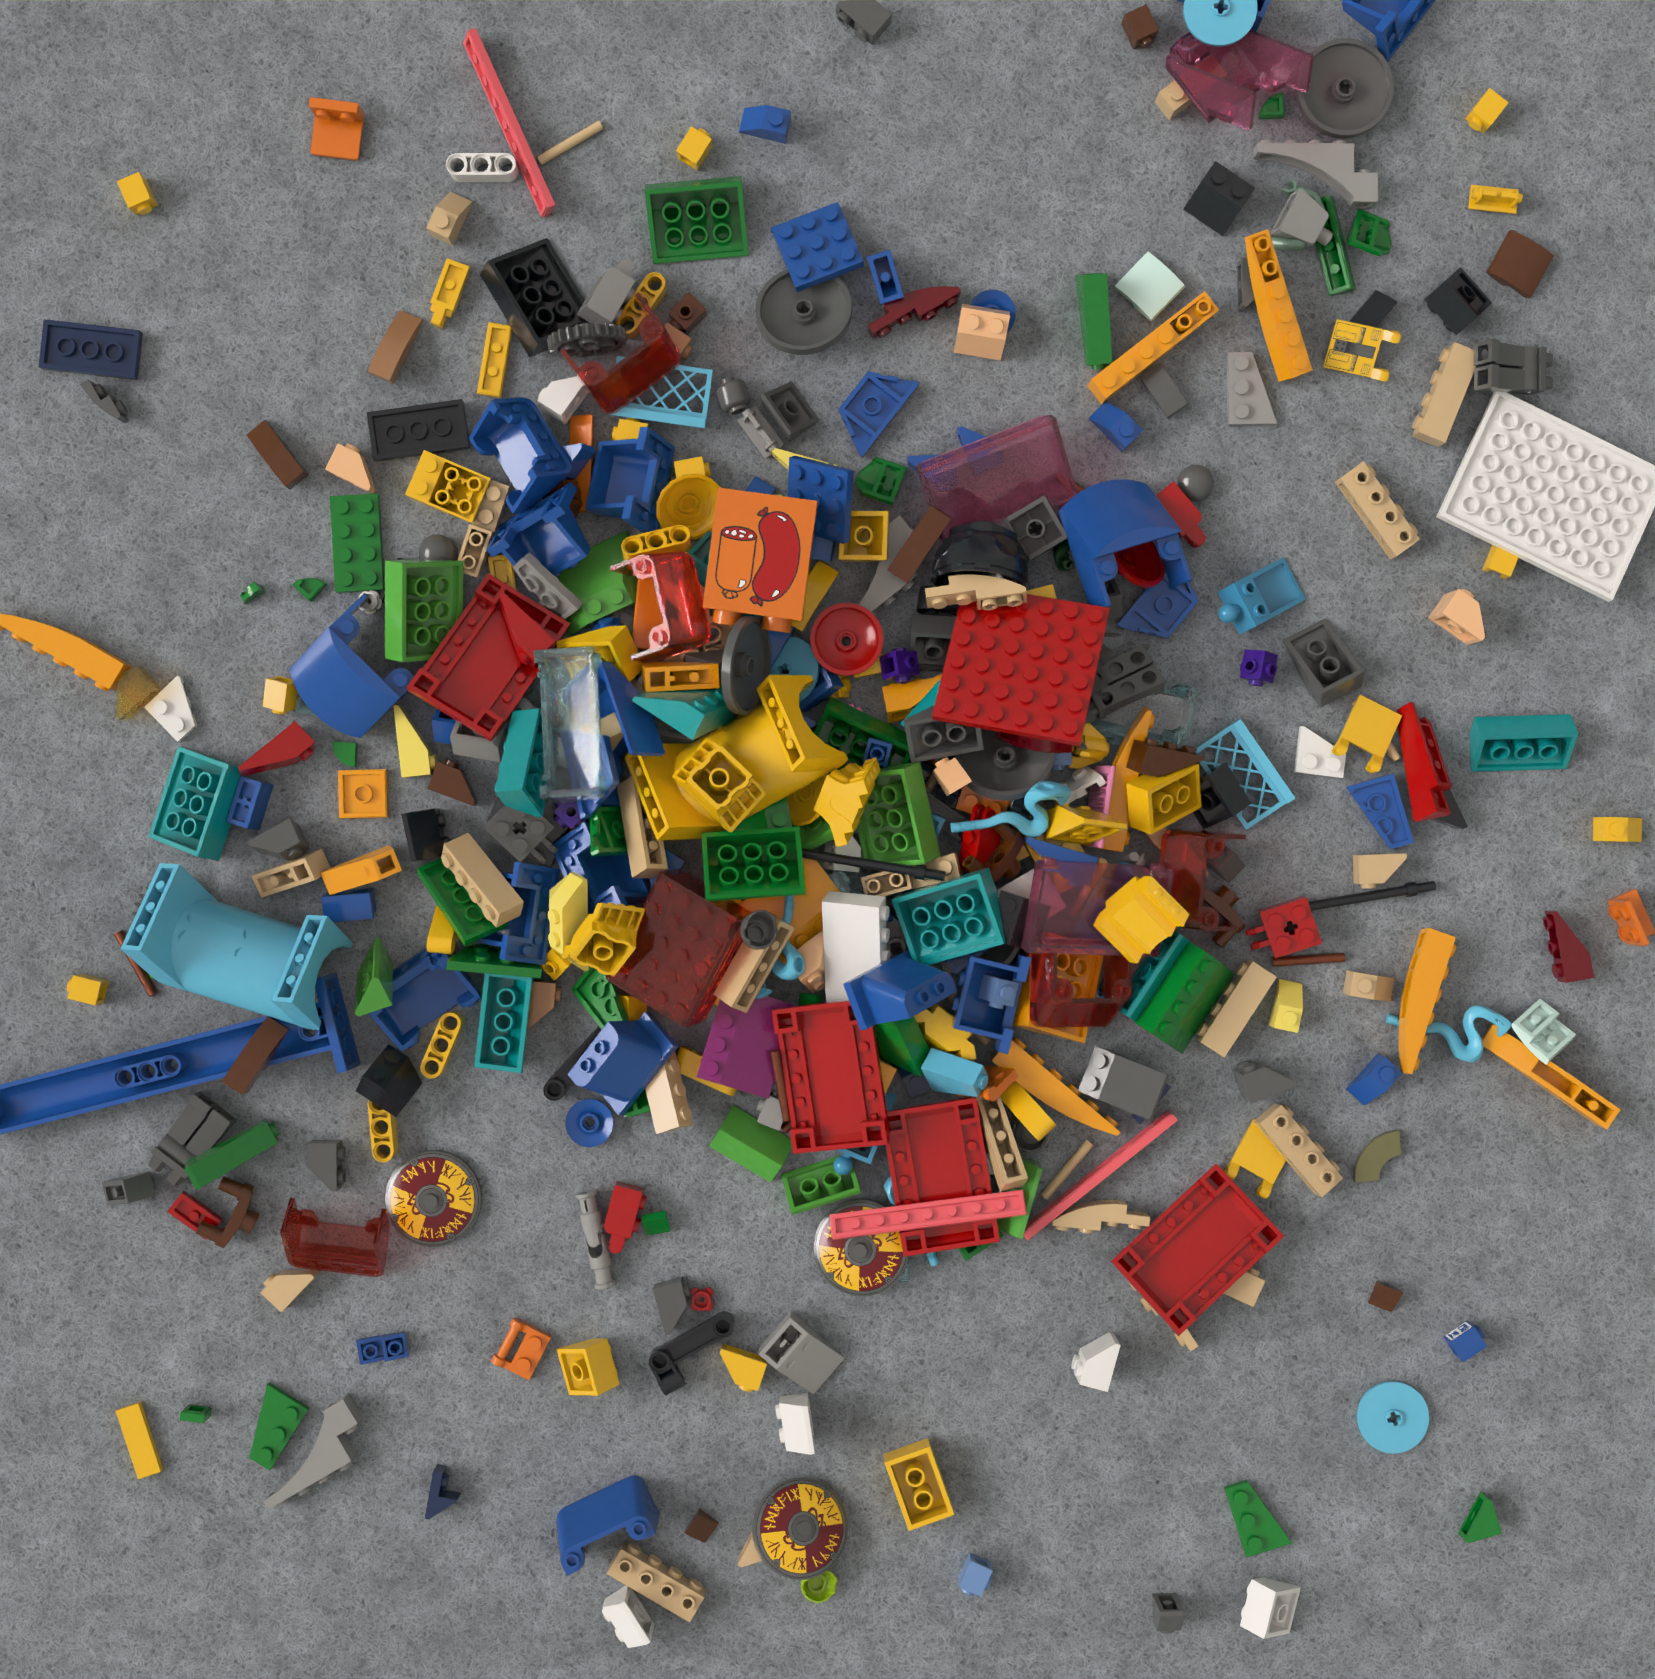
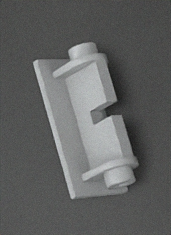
[737,406,784,459]

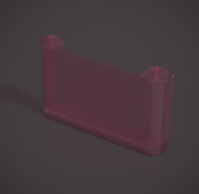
[916,415,1078,544]
[1021,857,1174,957]

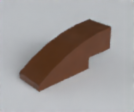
[246,420,309,490]
[887,505,952,583]
[222,1016,290,1095]

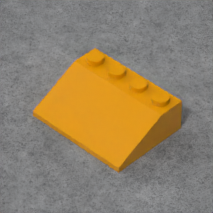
[732,858,841,964]
[1012,931,1105,1043]

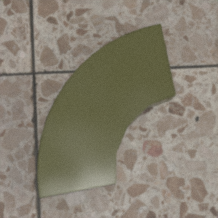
[1353,1130,1401,1182]

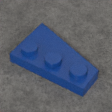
[1346,773,1414,849]

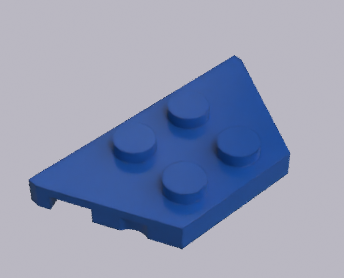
[838,371,919,458]
[1116,570,1199,639]
[560,729,620,820]

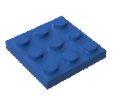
[771,202,864,292]
[788,456,854,544]

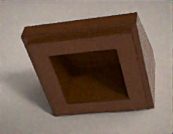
[1368,1281,1403,1312]
[685,1509,719,1543]

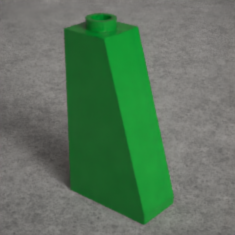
[1075,273,1112,369]
[875,1016,930,1077]
[184,1119,280,1190]

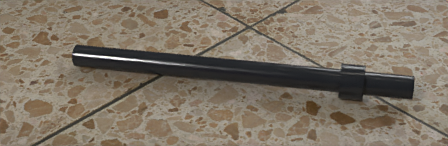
[802,848,946,881]
[1308,881,1436,911]

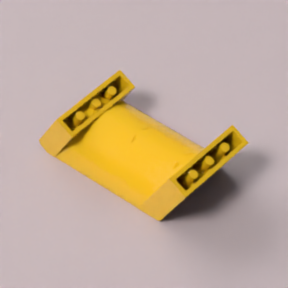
[625,675,848,841]

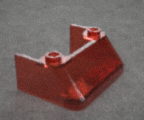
[560,292,681,414]
[610,550,711,663]
[1158,829,1246,931]
[1030,953,1132,1027]
[280,1198,390,1277]

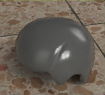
[1177,464,1214,502]
[419,534,458,560]
[740,910,778,950]
[1012,1120,1048,1153]

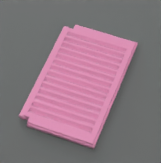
[1085,766,1115,848]

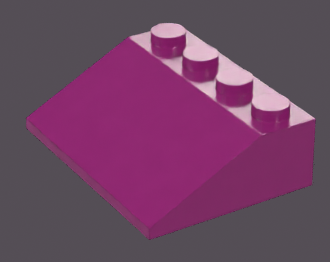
[696,994,796,1099]

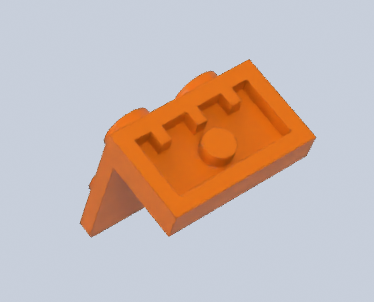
[309,97,365,161]
[1607,889,1655,947]

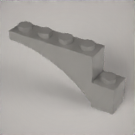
[1253,139,1378,209]
[858,515,917,616]
[263,1393,363,1510]

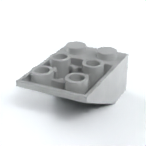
[758,1311,845,1394]

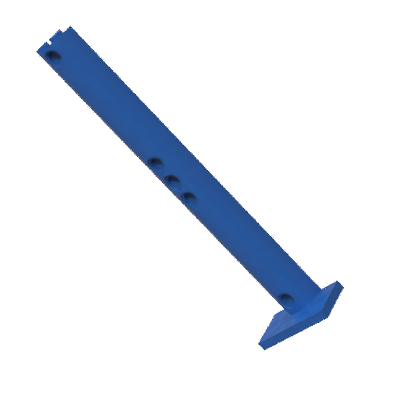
[0,972,361,1134]

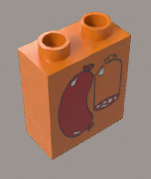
[703,487,818,633]

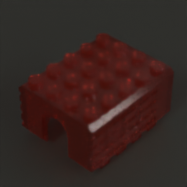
[606,869,752,1028]

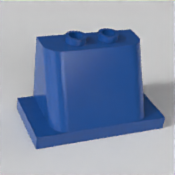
[1342,0,1435,62]
[585,427,675,533]
[486,482,590,577]
[553,821,653,915]
[475,862,560,965]
[843,949,957,1030]
[952,953,1031,1054]
[567,1012,679,1115]

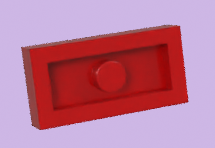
[167,1191,223,1240]

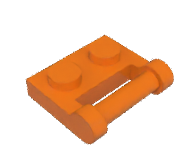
[956,1065,1018,1101]
[491,1317,552,1380]

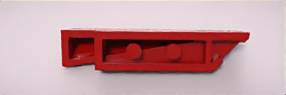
[1397,702,1452,822]

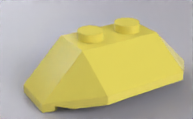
[548,872,589,971]

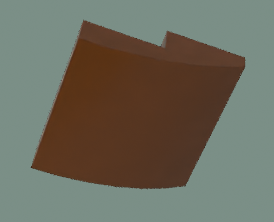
[1486,230,1554,298]

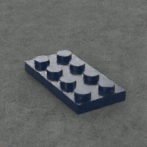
[38,319,143,380]

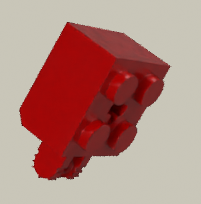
[1245,895,1322,958]

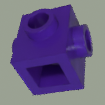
[879,647,920,684]
[1240,649,1278,687]
[553,795,588,829]

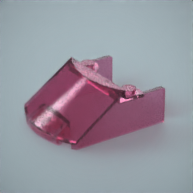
[1165,30,1314,131]

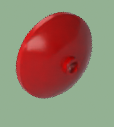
[1114,542,1165,588]
[810,603,883,676]

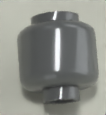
[716,377,751,415]

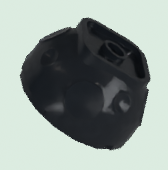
[931,521,1028,591]

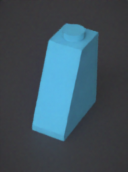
[921,1048,988,1097]

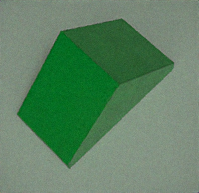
[1458,1491,1502,1543]

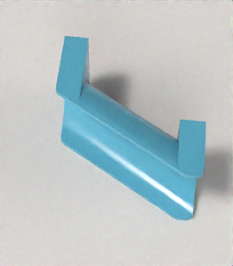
[120,863,353,1030]

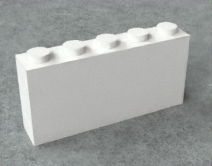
[822,891,890,1002]

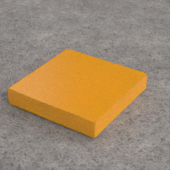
[338,769,389,818]

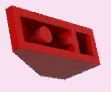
[499,592,555,668]
[238,721,315,777]

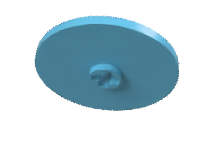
[1183,0,1257,47]
[770,637,820,702]
[1356,1381,1429,1454]

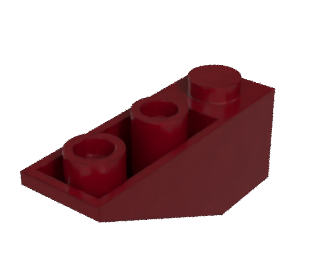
[1543,910,1594,983]

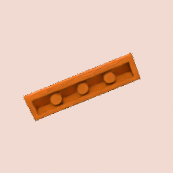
[569,414,594,513]
[632,559,670,653]

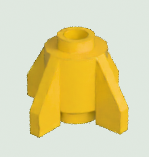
[1068,723,1110,769]

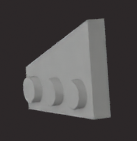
[1227,352,1277,426]
[513,553,583,620]

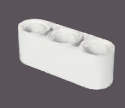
[446,153,519,182]

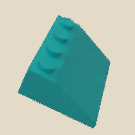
[632,685,737,740]
[148,746,247,861]
[892,867,1005,965]

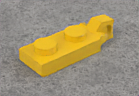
[430,258,471,329]

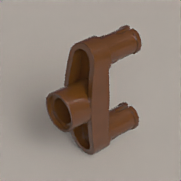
[962,823,1025,883]
[1180,883,1245,948]
[195,1176,259,1249]

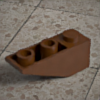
[1126,737,1205,777]

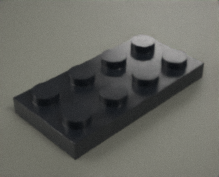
[367,399,470,462]

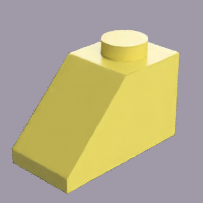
[1268,979,1303,1033]

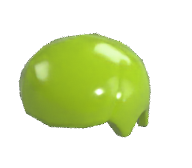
[801,1569,838,1603]

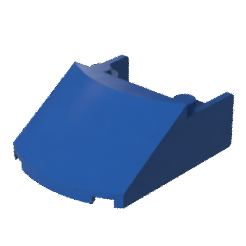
[1058,479,1192,607]
[290,593,414,738]
[563,661,665,807]

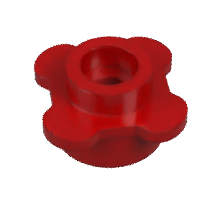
[690,1287,714,1311]

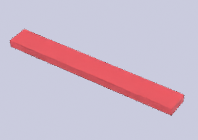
[463,28,555,218]
[1023,1111,1178,1241]
[830,1190,1027,1240]

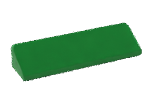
[1316,195,1356,297]

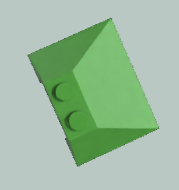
[557,531,639,636]

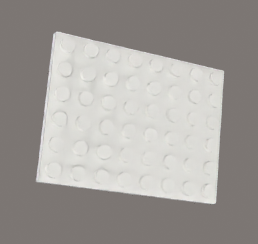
[1436,392,1655,602]

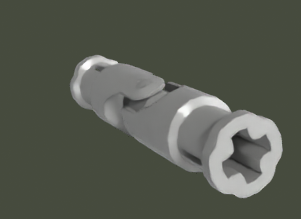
[575,1190,616,1290]

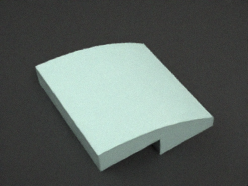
[1115,252,1185,322]
[1511,999,1576,1065]

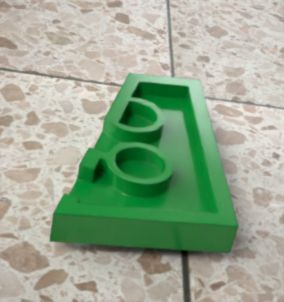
[571,966,629,1030]
[249,1382,310,1471]
[1224,1480,1292,1558]

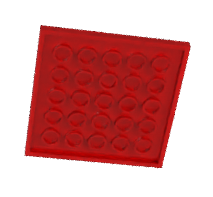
[932,594,1110,746]

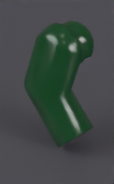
[1053,540,1073,571]

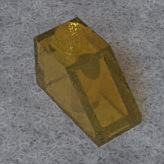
[116,666,163,721]

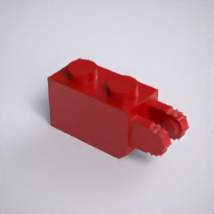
[1156,481,1206,548]
[959,803,1001,873]
[604,1181,647,1254]

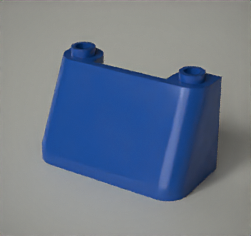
[469,397,572,514]
[368,947,481,1052]
[556,1475,660,1576]

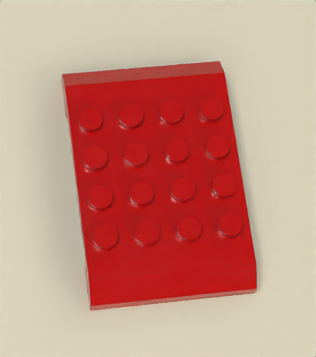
[407,573,570,741]
[771,1000,890,1154]
[886,1097,1000,1257]
[1110,1164,1284,1336]

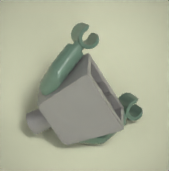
[1270,179,1333,251]

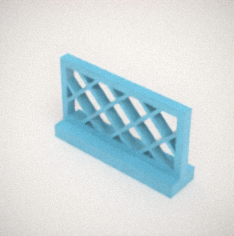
[609,356,713,429]
[1196,718,1295,830]

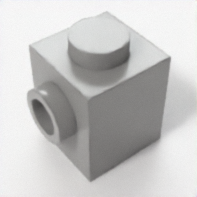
[756,1091,783,1131]

